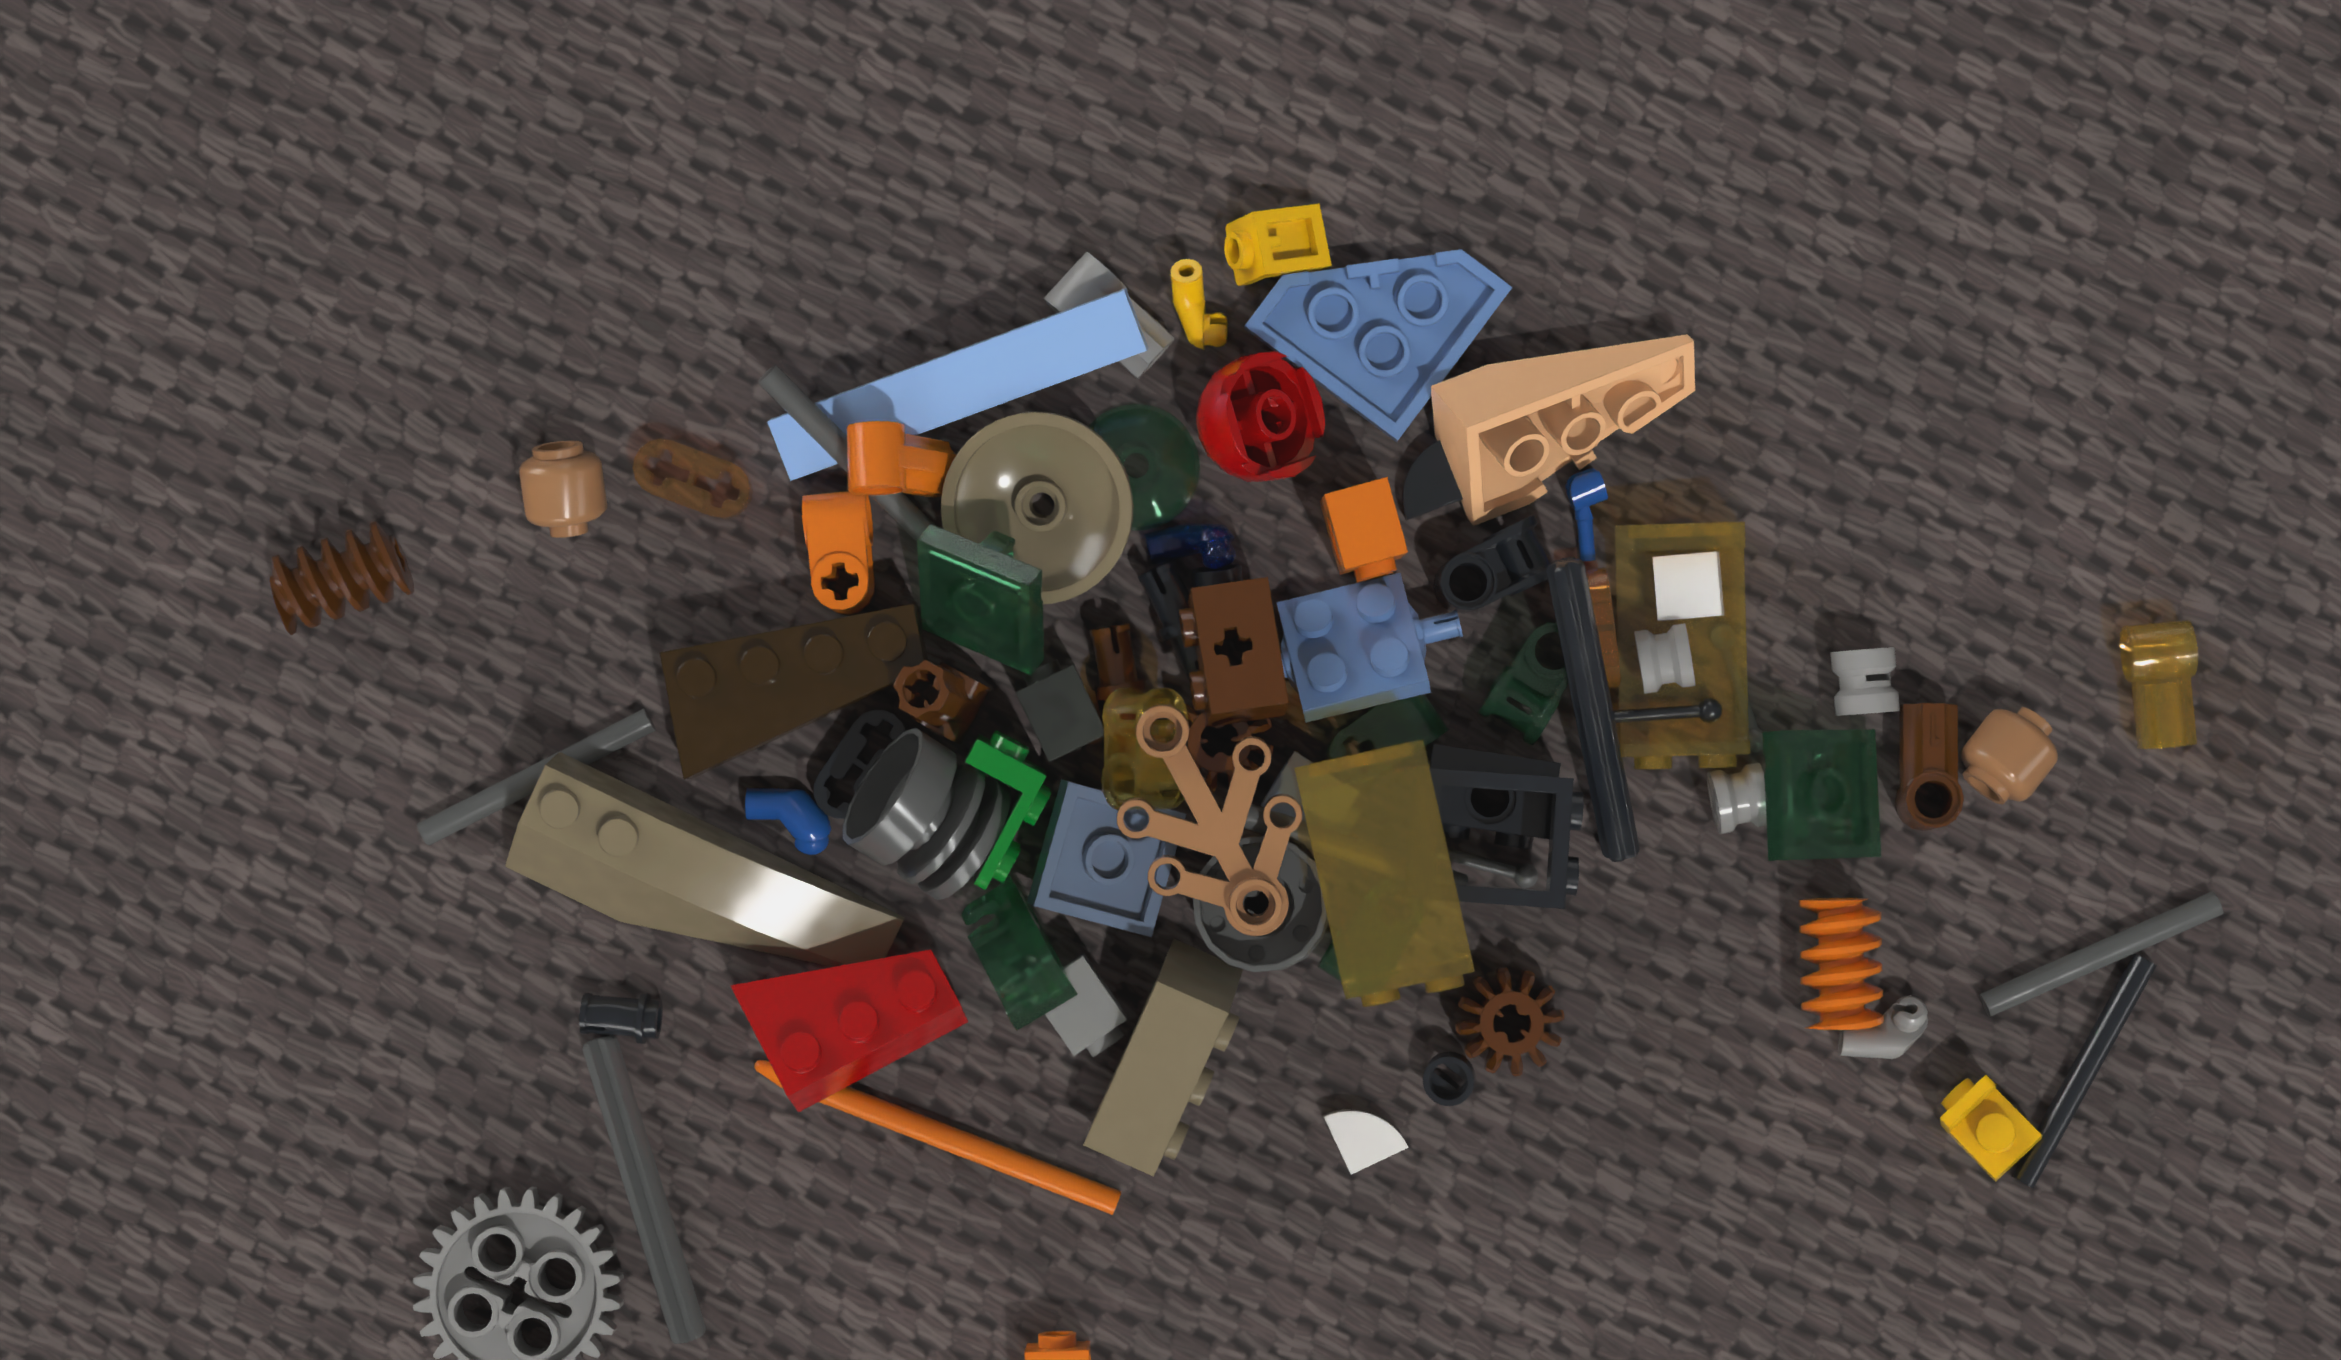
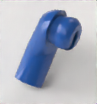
[745,788,831,855]

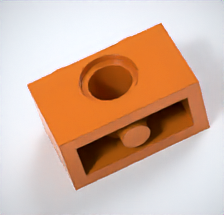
[1320,477,1408,583]

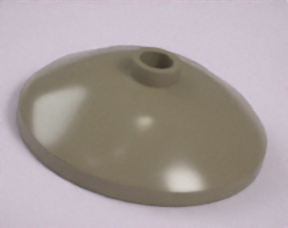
[941,411,1134,605]

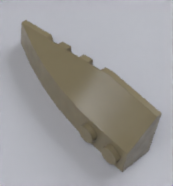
[505,752,905,967]

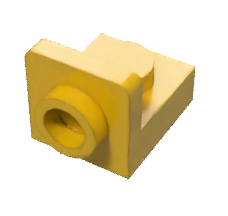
[1224,203,1332,286]
[1940,1075,2042,1182]

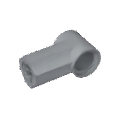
[1043,252,1174,380]

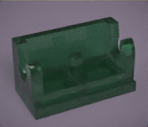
[961,874,1078,1031]

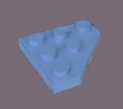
[1244,249,1512,442]

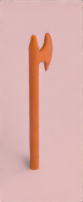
[754,1060,1122,1215]

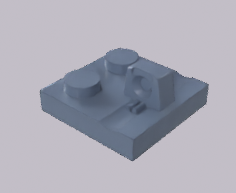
[1027,779,1186,937]

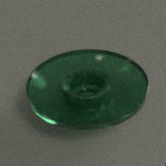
[1088,404,1200,531]

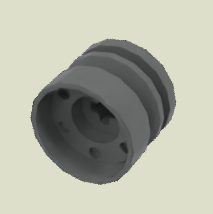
[843,728,1011,900]
[1193,836,1332,972]

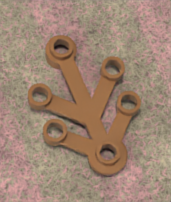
[1117,704,1302,936]

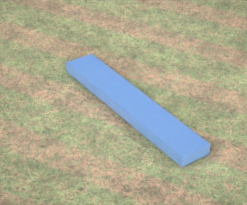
[767,288,1148,481]

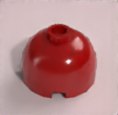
[1196,351,1325,482]

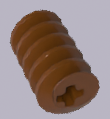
[270,521,414,635]

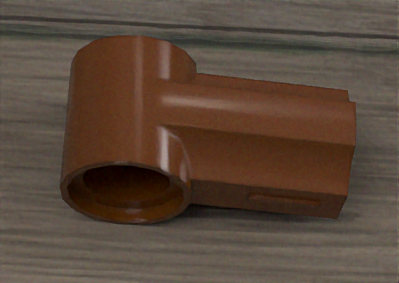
[893,660,991,745]
[1895,703,1964,831]

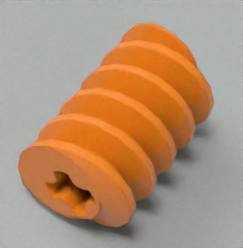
[1799,898,1884,1030]

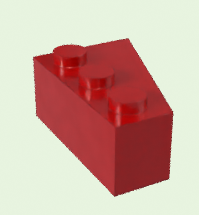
[730,949,968,1113]

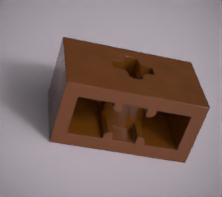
[1179,577,1289,727]

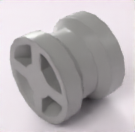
[1634,623,1695,694]
[1707,762,1772,834]

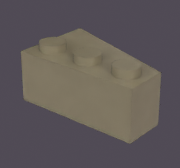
[1083,939,1243,1177]

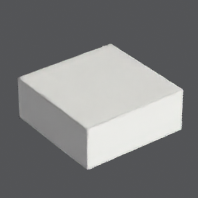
[1652,551,1724,621]

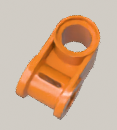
[802,491,875,615]

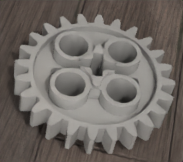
[413,1187,624,1360]

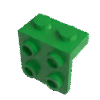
[965,730,1052,890]

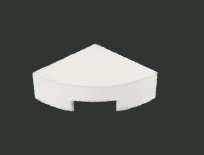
[1323,1109,1409,1175]

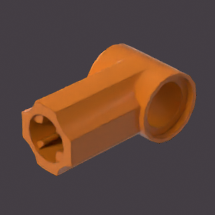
[847,421,957,498]

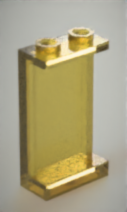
[1615,522,1751,769]
[1294,739,1475,1007]

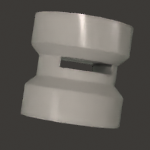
[1830,647,1900,716]

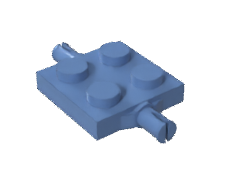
[1276,573,1463,723]

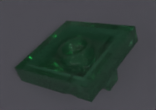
[917,524,1044,675]
[1762,729,1881,861]

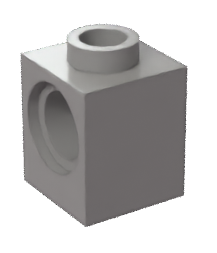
[1030,953,1128,1057]

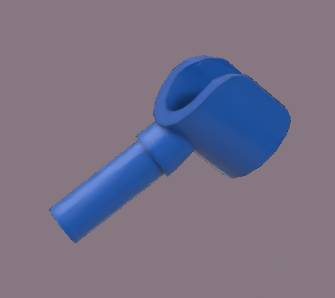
[1565,468,1608,561]

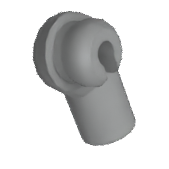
[1838,995,1928,1059]

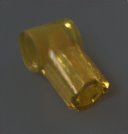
[2119,620,2198,749]

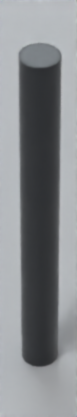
[2011,954,2157,1189]

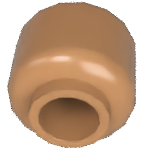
[519,440,607,538]
[1961,707,2058,805]

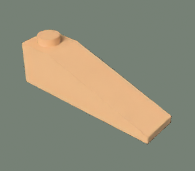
[1431,334,1695,526]

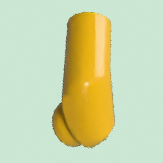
[1171,259,1228,350]

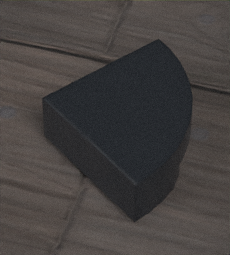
[1402,440,1463,521]

